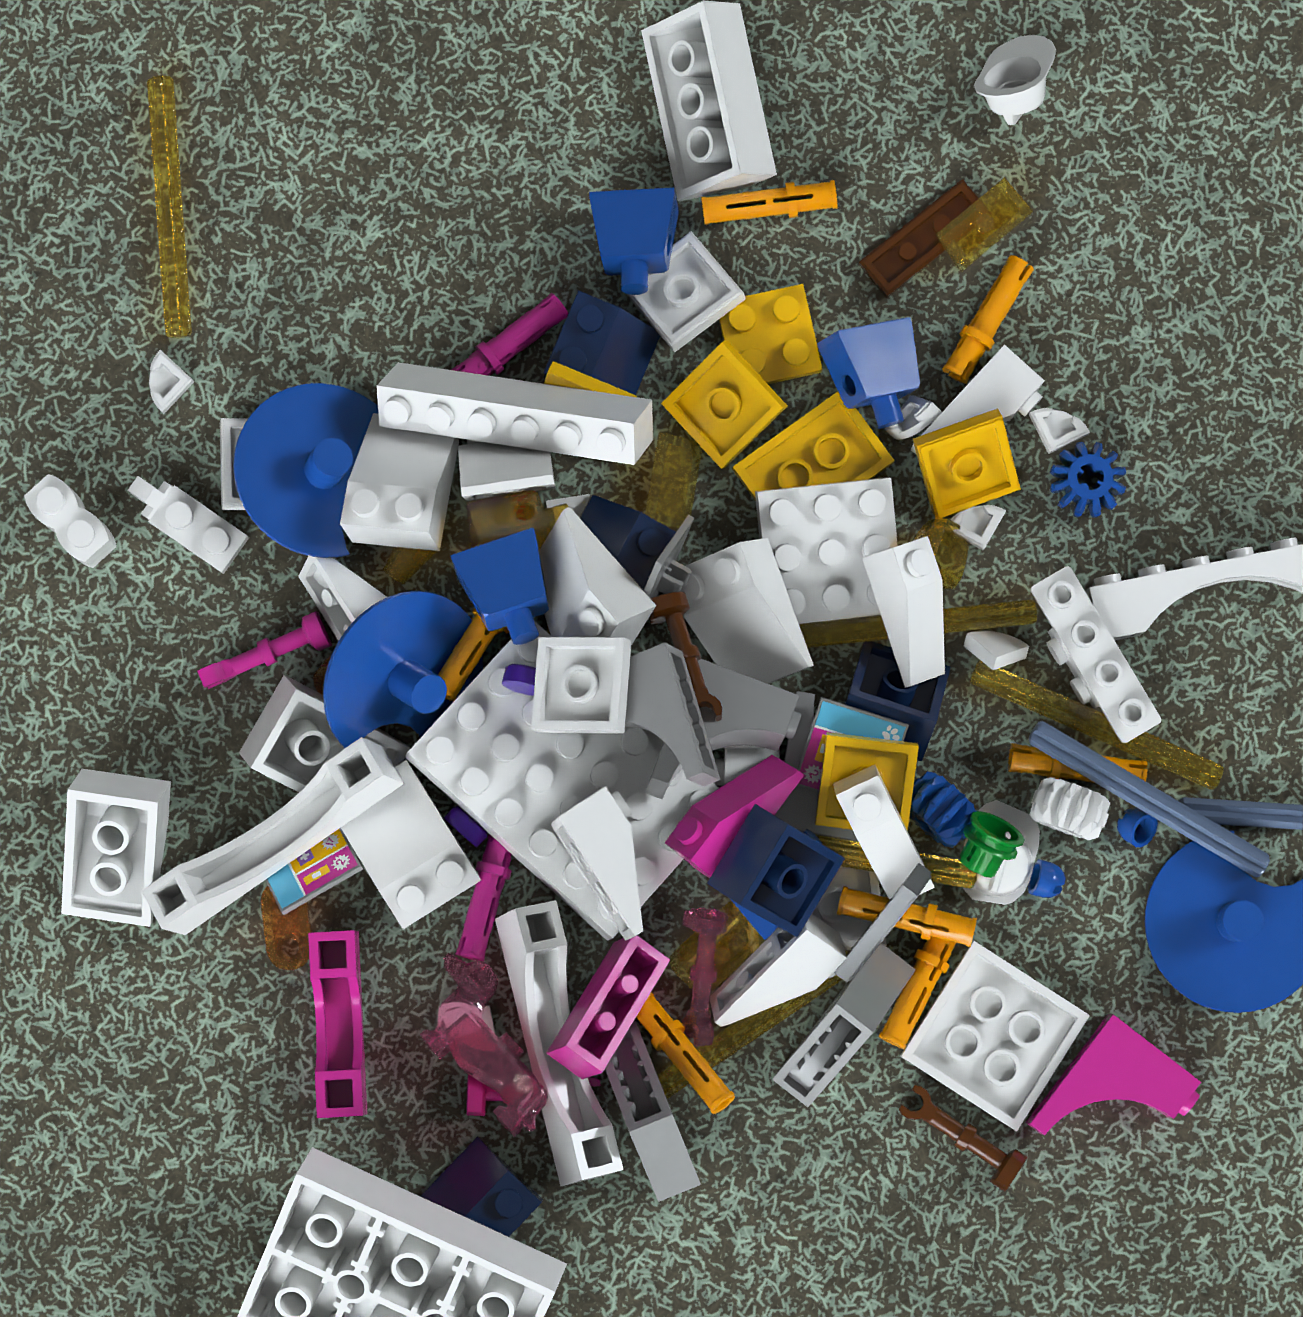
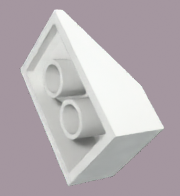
[340,413,460,551]
[458,439,556,501]
[540,507,656,645]
[681,538,814,684]
[239,675,411,792]
[341,759,481,929]
[61,769,171,927]
[551,786,643,941]

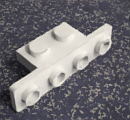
[1031,566,1161,743]

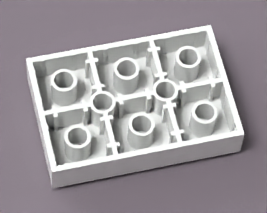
[405,622,719,941]
[237,1147,567,1317]

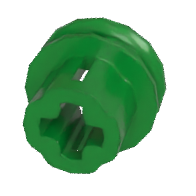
[960,811,1025,878]

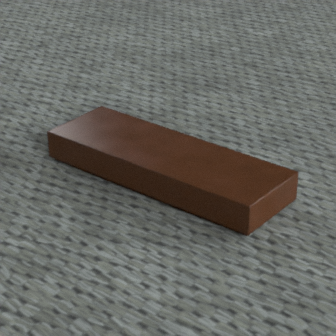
[858,179,991,298]

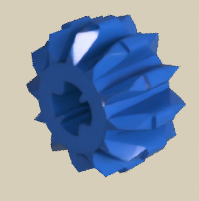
[1050,442,1126,518]
[909,771,976,848]

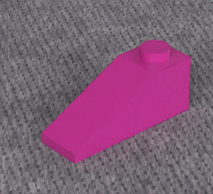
[665,755,804,878]

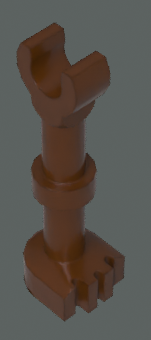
[649,591,722,721]
[899,1085,1027,1192]

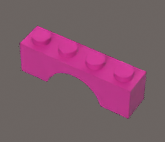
[308,930,367,1118]

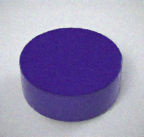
[502,664,536,696]
[443,806,487,848]

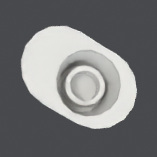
[974,35,1056,125]
[959,800,1040,905]

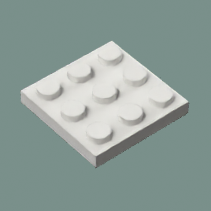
[755,477,898,624]
[900,941,1090,1131]

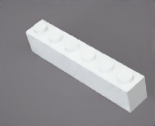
[377,362,653,465]

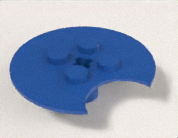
[233,383,378,558]
[323,591,483,748]
[1145,831,1303,1013]

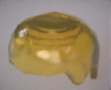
[912,518,968,590]

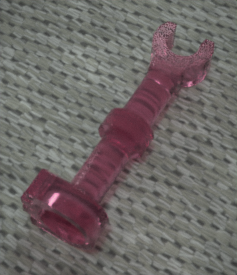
[681,907,729,1047]

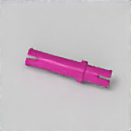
[451,293,569,376]
[455,834,512,962]

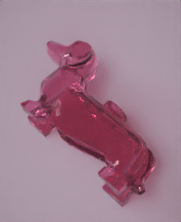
[419,953,548,1138]

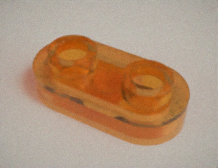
[261,886,312,970]

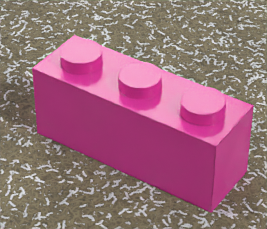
[546,935,670,1080]

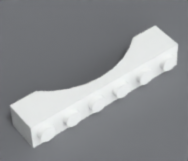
[1085,538,1303,641]
[141,737,404,935]
[495,900,623,1186]

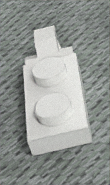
[127,476,249,574]

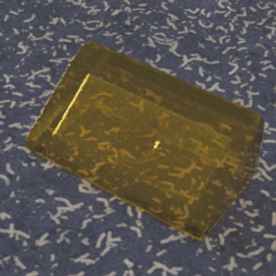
[936,177,1033,272]
[645,432,702,530]
[668,900,765,1000]

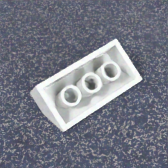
[641,0,777,201]

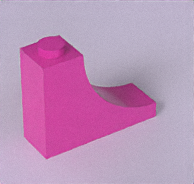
[1026,1014,1201,1135]

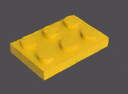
[732,391,895,501]

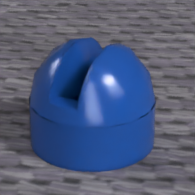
[1117,807,1158,847]
[1028,859,1066,898]

